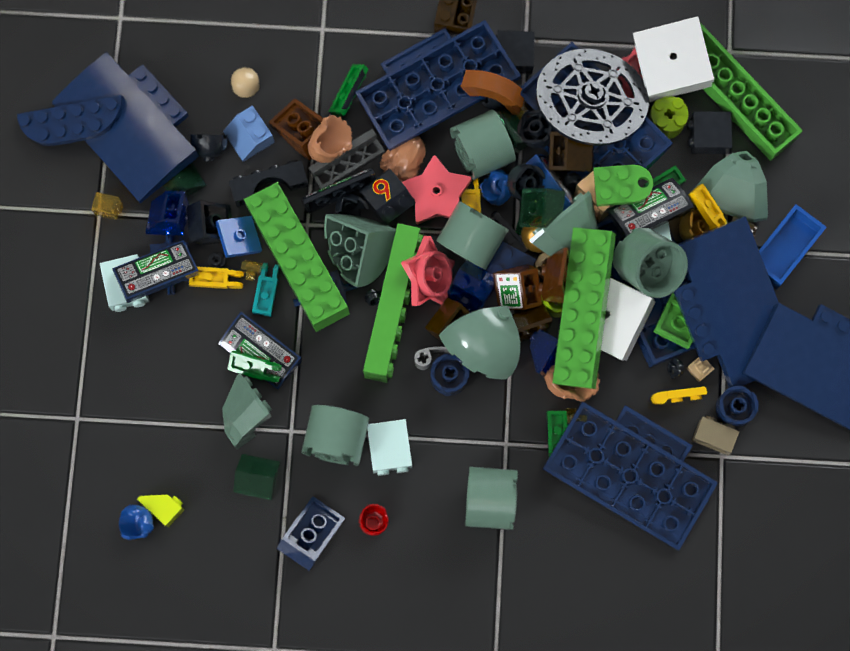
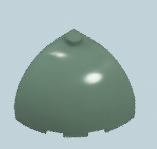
[324,214,396,287]
[439,305,520,379]

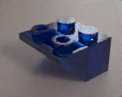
[145,191,189,235]
[447,260,495,313]

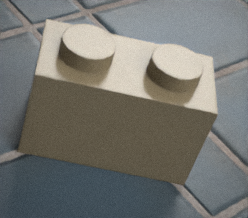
[692,416,739,456]

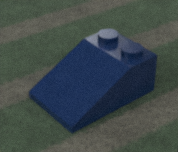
[277,497,345,571]

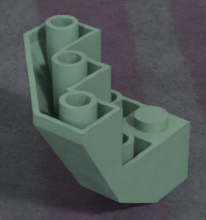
[692,151,768,222]
[529,191,598,256]
[222,374,272,450]

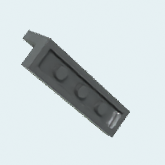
[309,129,385,189]

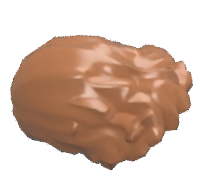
[308,115,353,163]
[380,136,426,182]
[544,365,600,402]

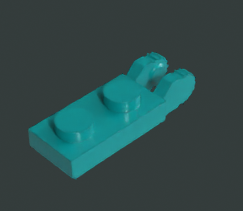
[252,262,280,317]

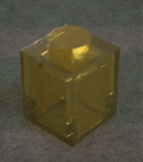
[91,192,123,220]

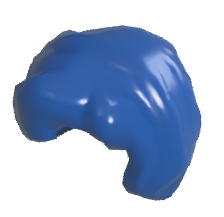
[480,169,512,206]
[119,505,154,540]

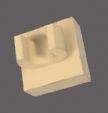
[687,357,714,382]

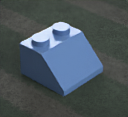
[223,105,275,162]

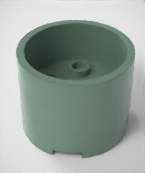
[450,109,516,180]
[436,201,509,270]
[613,228,688,298]
[301,405,369,466]
[465,467,517,530]

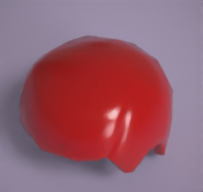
[359,504,389,536]

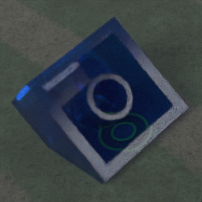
[530,329,558,377]

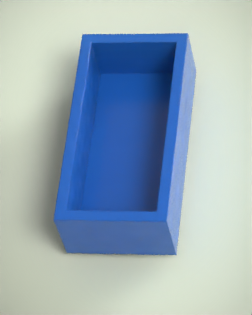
[759,204,826,290]

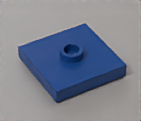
[216,216,262,258]

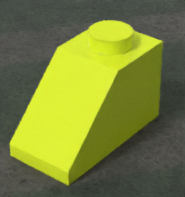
[137,495,184,527]

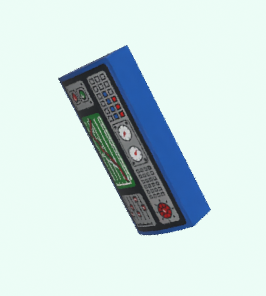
[526,154,575,211]

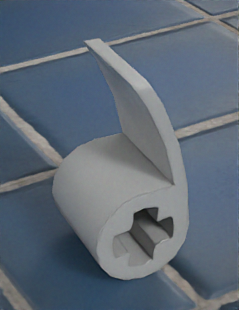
[414,347,450,370]

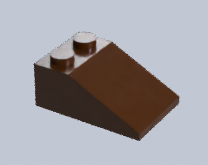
[268,98,323,161]
[539,248,569,303]

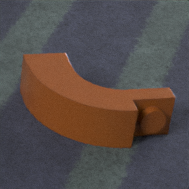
[461,70,524,115]

